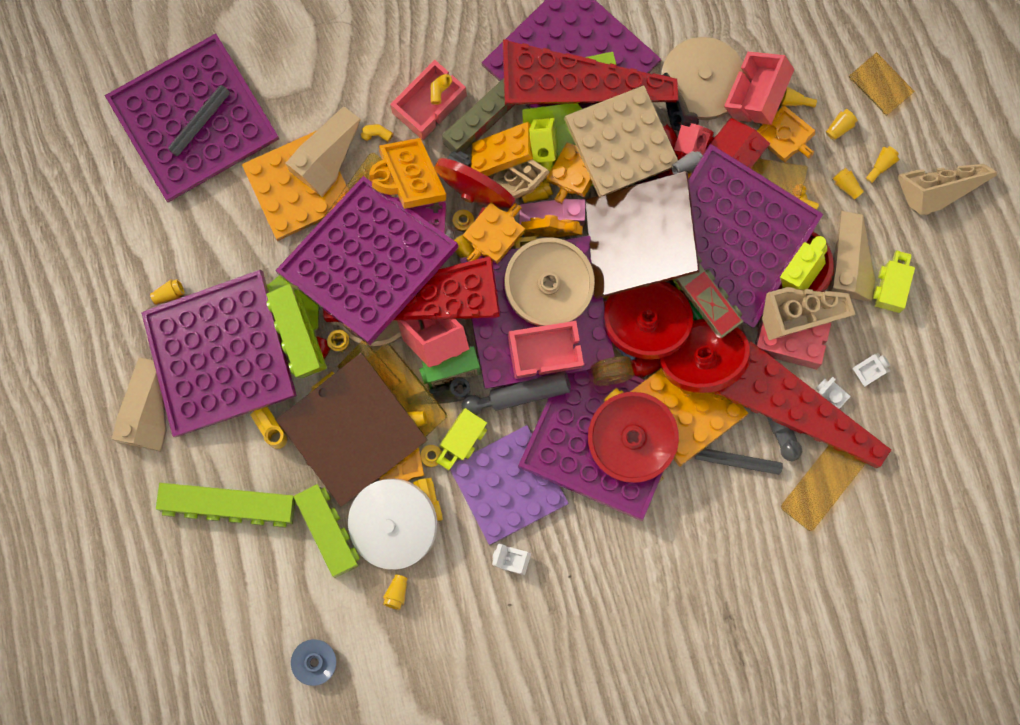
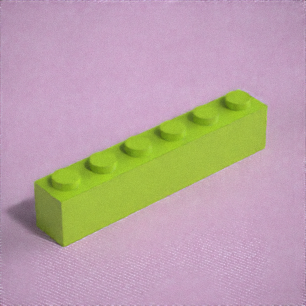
[156,483,296,528]

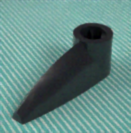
[663,72,699,131]
[408,378,470,404]

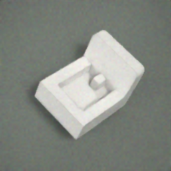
[492,544,531,575]

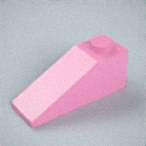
[519,199,585,228]

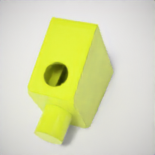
[529,118,557,172]

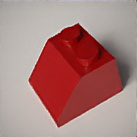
[705,118,770,169]

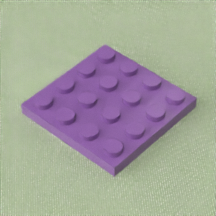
[450,425,569,546]

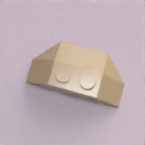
[487,160,549,199]

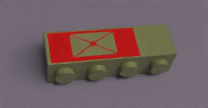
[442,78,515,153]
[674,256,743,338]

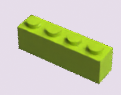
[266,284,327,378]
[293,484,360,578]

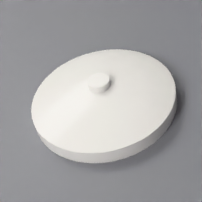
[348,479,437,569]

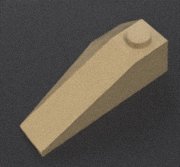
[286,106,361,197]
[898,164,997,215]
[829,211,875,302]
[762,287,855,340]
[112,358,166,452]

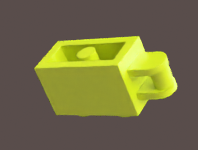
[780,236,827,290]
[873,250,915,313]
[436,408,487,471]

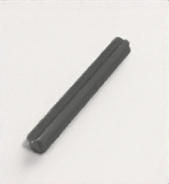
[168,85,230,156]
[694,448,783,475]

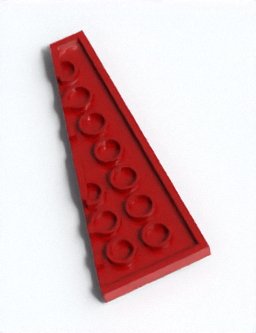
[503,39,678,105]
[323,256,500,322]
[713,341,891,468]

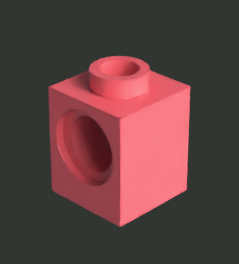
[674,123,710,155]

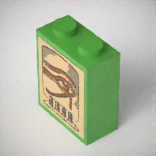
[419,346,480,388]

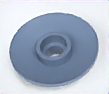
[291,639,337,686]

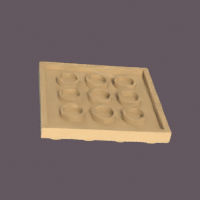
[564,86,678,198]

